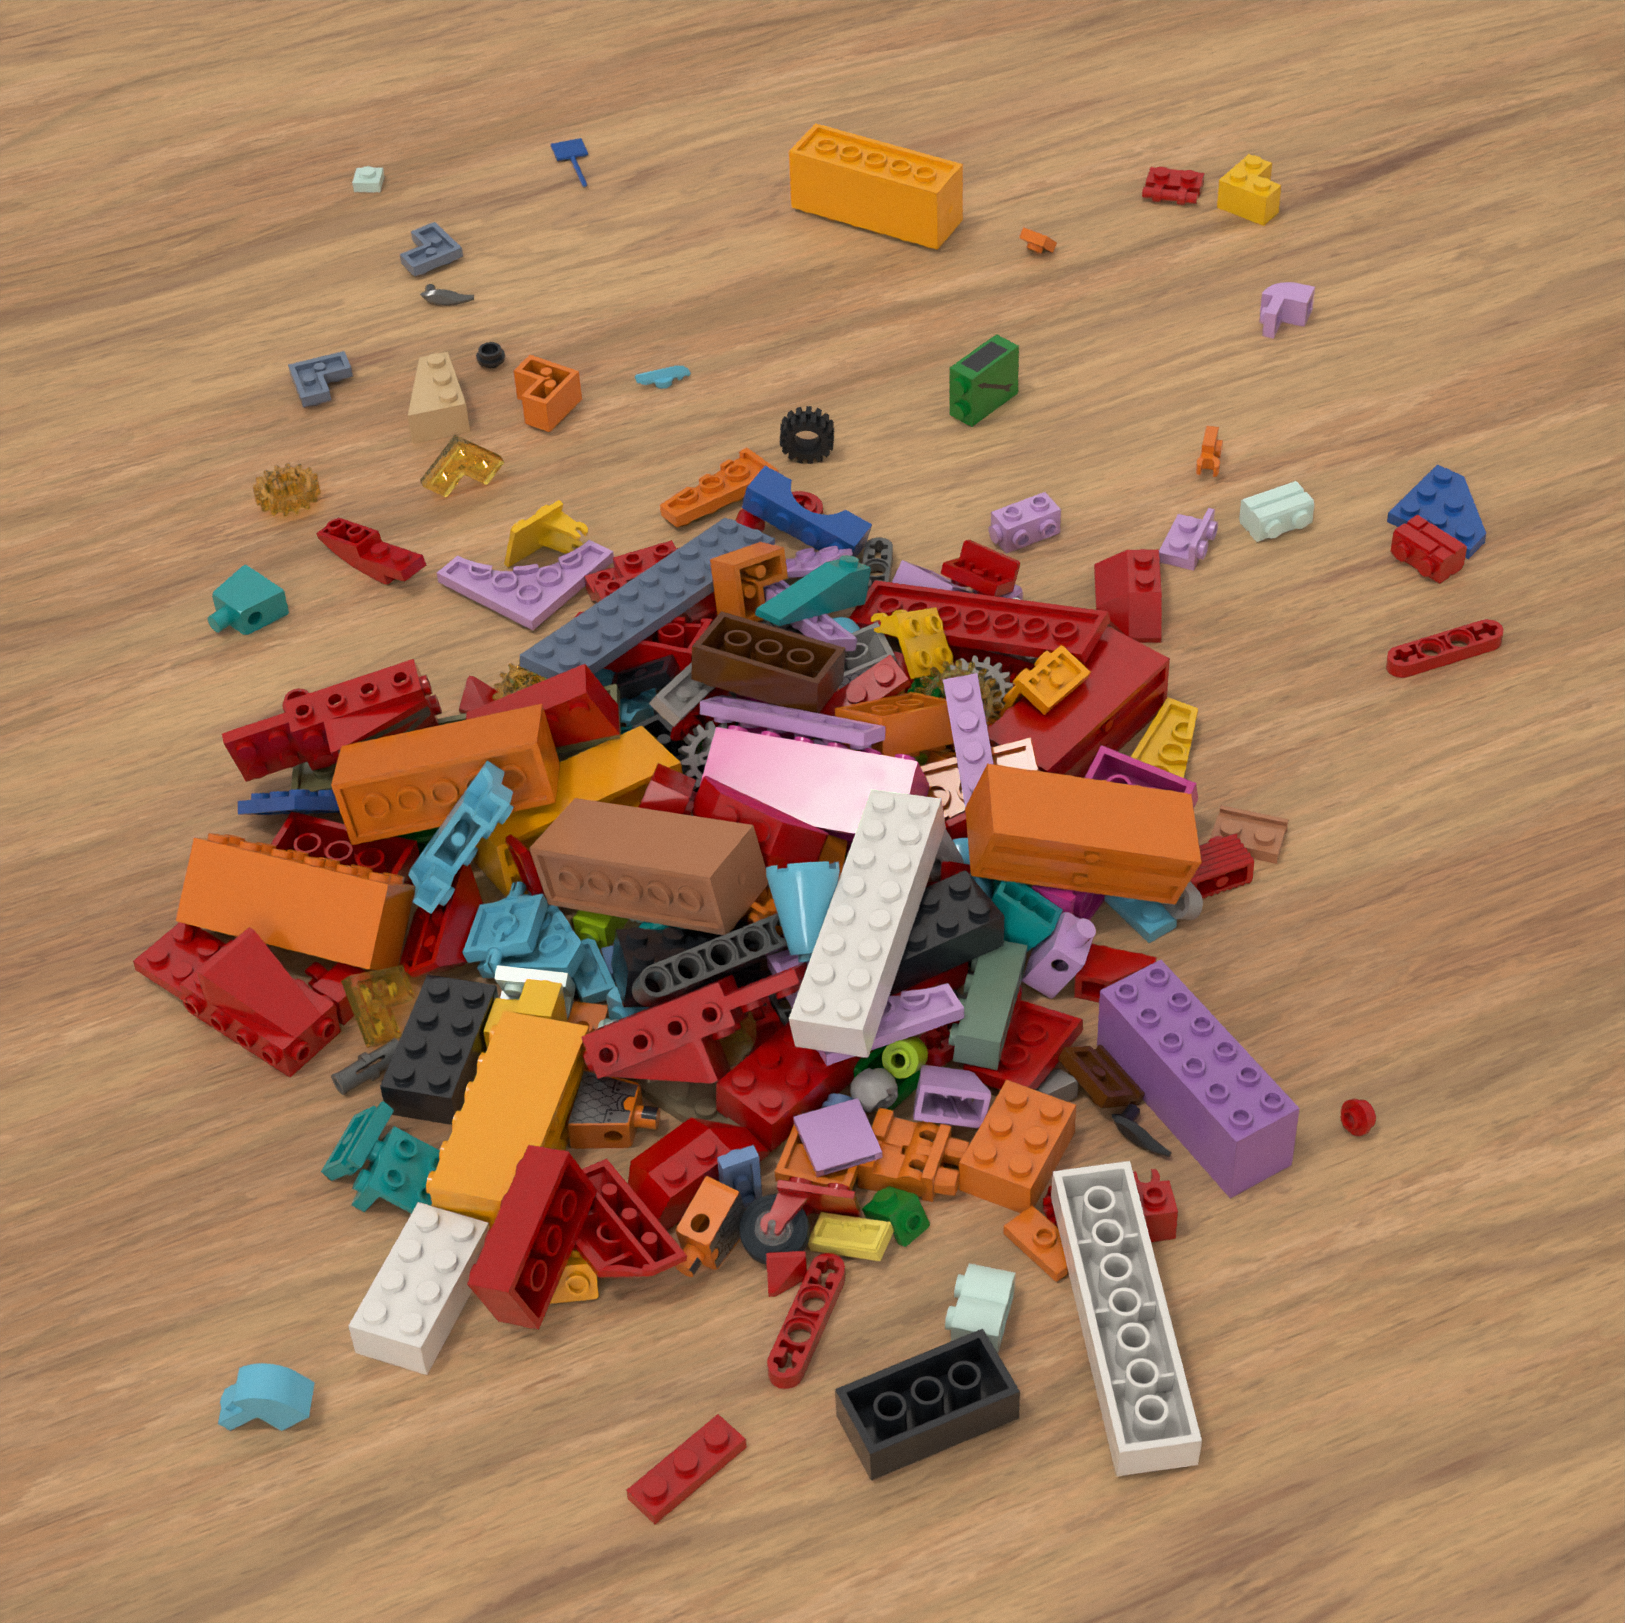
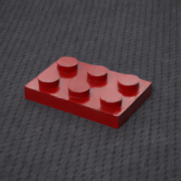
[963,999,1084,1090]

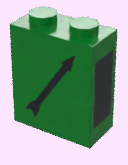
[949,334,1019,427]

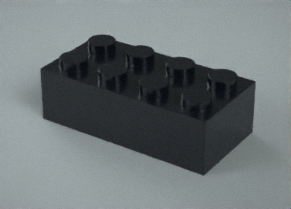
[889,870,1005,996]
[611,927,772,1007]
[380,974,499,1125]
[835,1328,1020,1481]

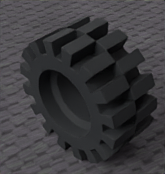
[779,406,835,464]

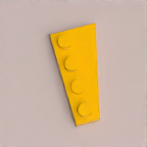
[1131,697,1198,778]

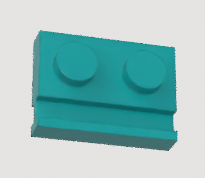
[321,1101,394,1181]

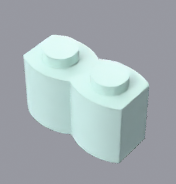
[945,1263,1016,1353]

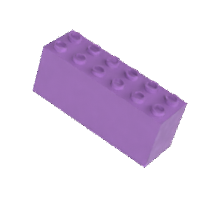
[1097,960,1300,1198]

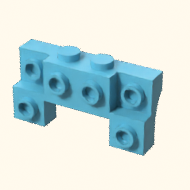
[408,761,514,914]

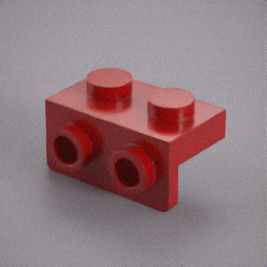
[940,540,1020,597]

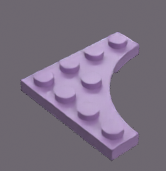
[437,540,614,630]
[767,949,964,1066]

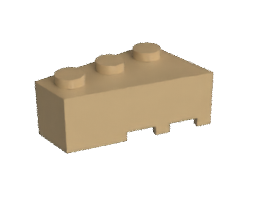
[408,352,470,444]

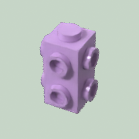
[989,492,1061,553]

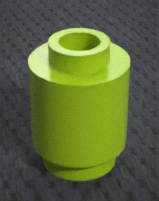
[882,1036,928,1078]

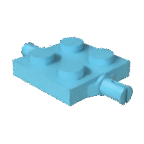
[463,881,548,974]

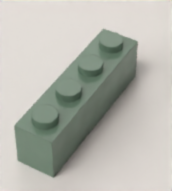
[949,941,1028,1070]

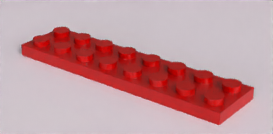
[849,580,1110,665]

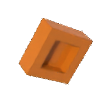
[1019,227,1057,254]

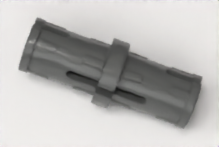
[331,1038,399,1095]

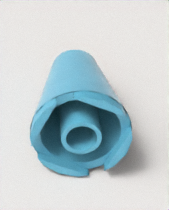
[766,862,840,963]

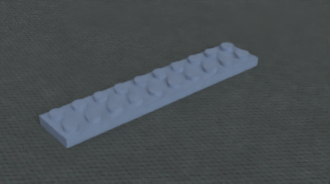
[519,518,775,679]

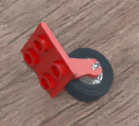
[739,1177,862,1265]

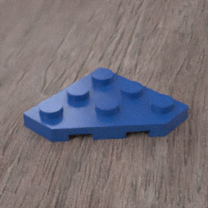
[1387,465,1486,559]
[237,789,340,815]

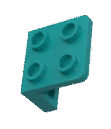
[352,1126,440,1214]

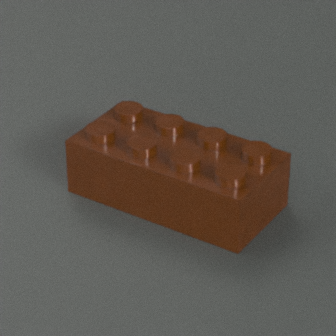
[691,611,846,713]

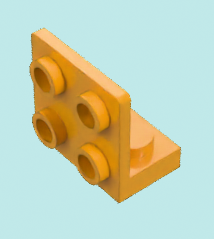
[999,645,1091,716]

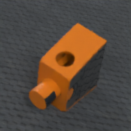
[568,1069,661,1149]
[674,1176,745,1277]

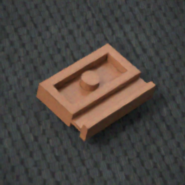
[1210,805,1289,864]

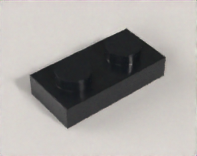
[610,654,678,699]

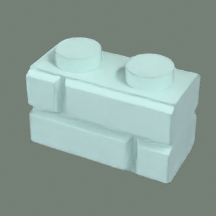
[1239,481,1315,542]

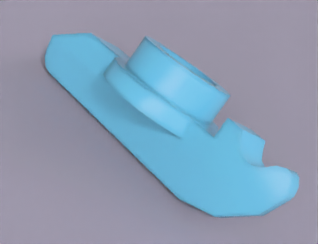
[635,366,691,389]

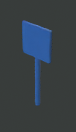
[550,138,588,187]

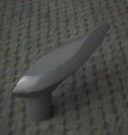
[420,284,474,305]

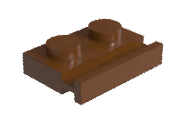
[1058,1045,1145,1108]

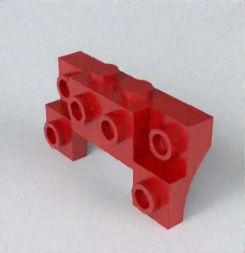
[584,540,679,602]

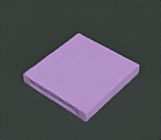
[793,1098,883,1177]

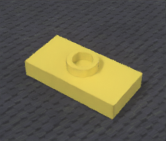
[808,1212,894,1261]

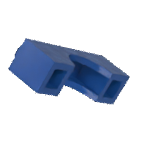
[742,466,872,557]

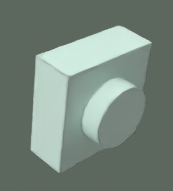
[352,166,385,192]

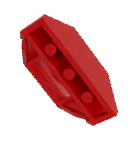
[1094,549,1162,643]
[692,776,829,885]
[399,864,483,978]
[628,1117,769,1231]
[574,1158,687,1278]

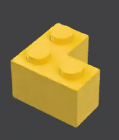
[1217,154,1281,226]
[483,979,568,1048]

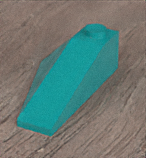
[755,555,871,626]

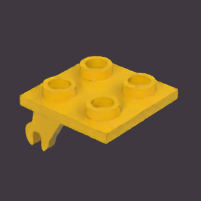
[504,500,588,568]
[871,608,954,680]

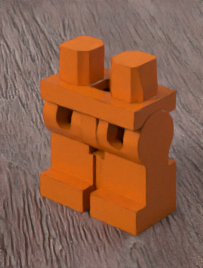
[858,1107,970,1203]

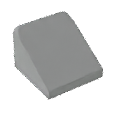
[1036,1068,1078,1102]

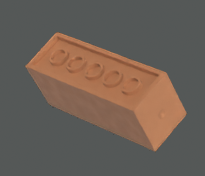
[529,798,768,935]

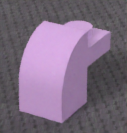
[1260,282,1315,338]

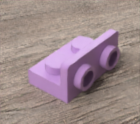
[1159,508,1218,571]

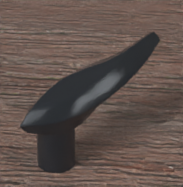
[1111,1104,1172,1157]

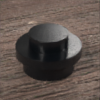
[476,342,505,368]

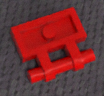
[1142,167,1205,205]

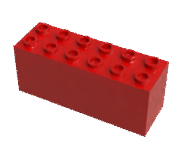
[987,626,1170,778]

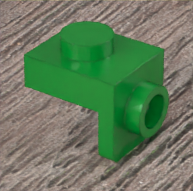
[862,1186,930,1247]

